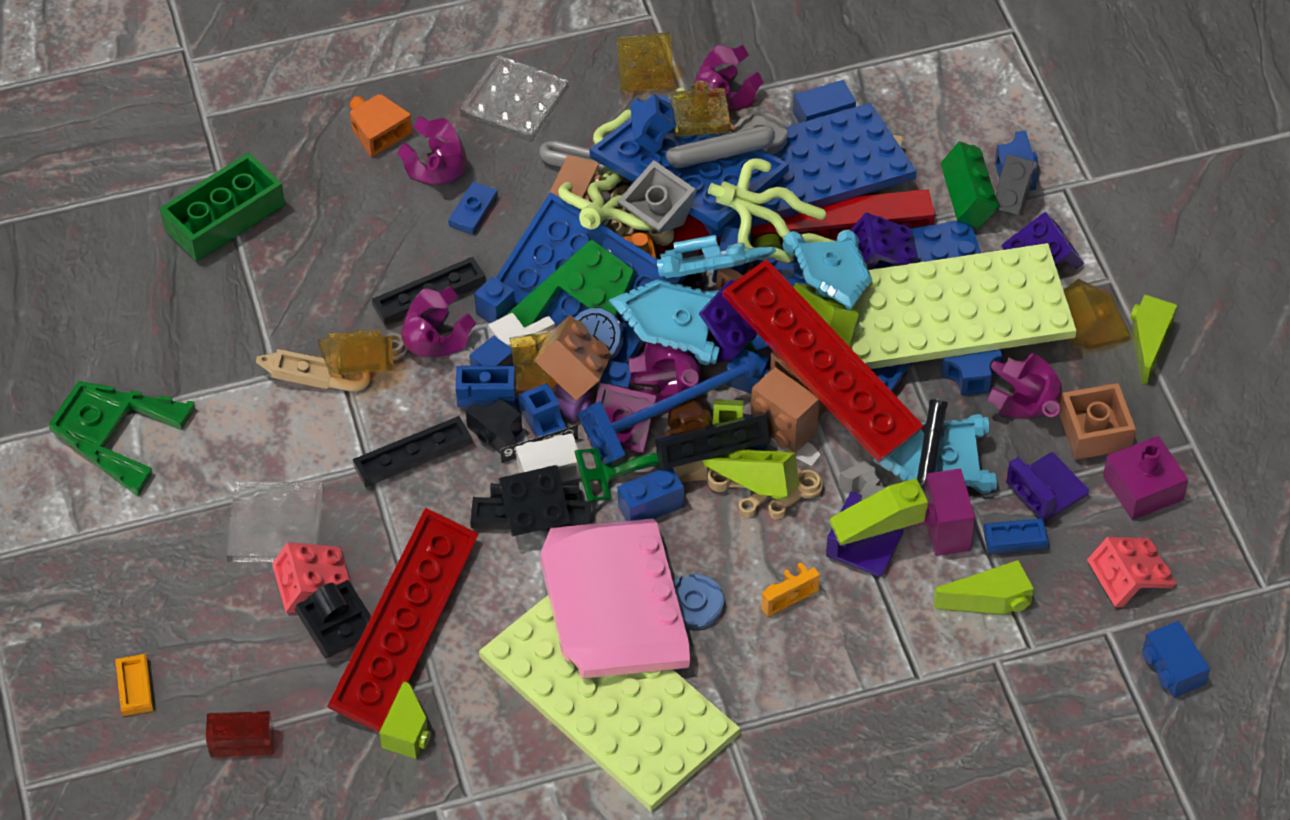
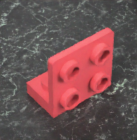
[1087,537,1177,607]
[272,542,351,613]

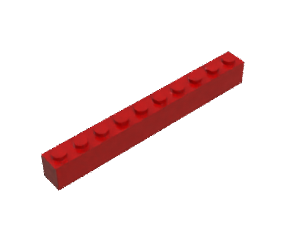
[656,189,935,260]

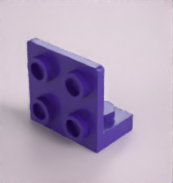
[1002,211,1084,270]
[850,212,919,270]
[699,280,757,364]
[1006,452,1089,522]
[826,491,904,577]

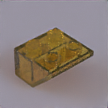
[318,329,393,375]

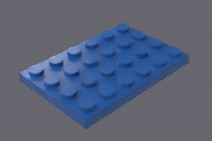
[589,94,789,230]
[496,192,686,364]

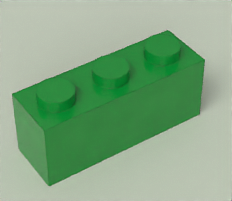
[940,141,999,228]

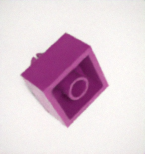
[1103,436,1188,520]
[902,468,975,556]

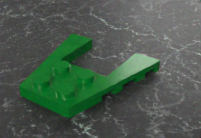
[506,239,637,328]
[49,381,195,496]

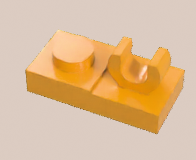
[761,562,820,617]

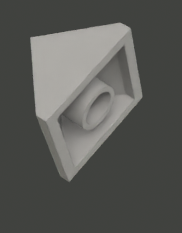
[617,160,697,233]

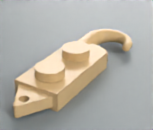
[256,349,371,392]

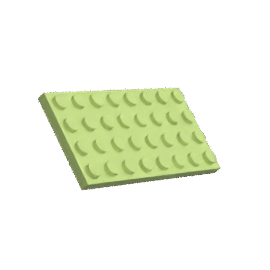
[849,243,1076,369]
[479,595,740,812]

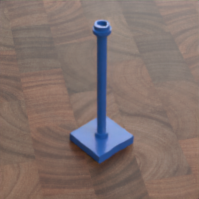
[577,356,759,465]

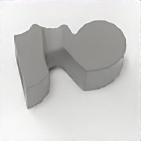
[839,461,884,501]

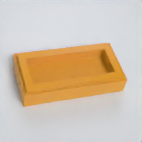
[115,654,154,717]

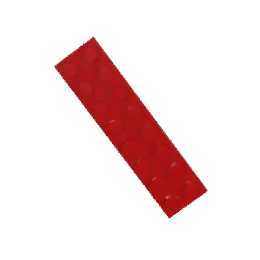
[722,259,924,463]
[327,507,479,733]

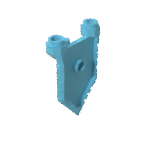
[782,230,872,310]
[657,235,776,278]
[609,279,719,366]
[873,414,997,494]

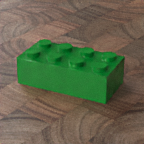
[159,152,286,262]

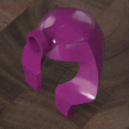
[693,44,764,111]
[397,116,467,184]
[401,286,476,357]
[628,343,700,416]
[987,353,1063,418]

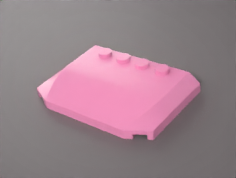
[540,519,690,678]

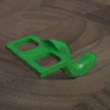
[574,448,659,502]

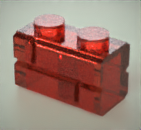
[206,711,274,757]

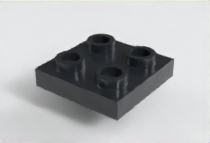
[498,465,571,537]
[294,580,371,659]

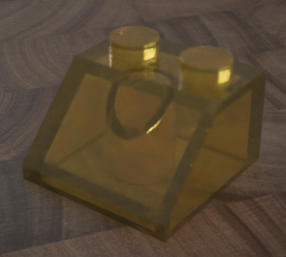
[1063,278,1132,350]

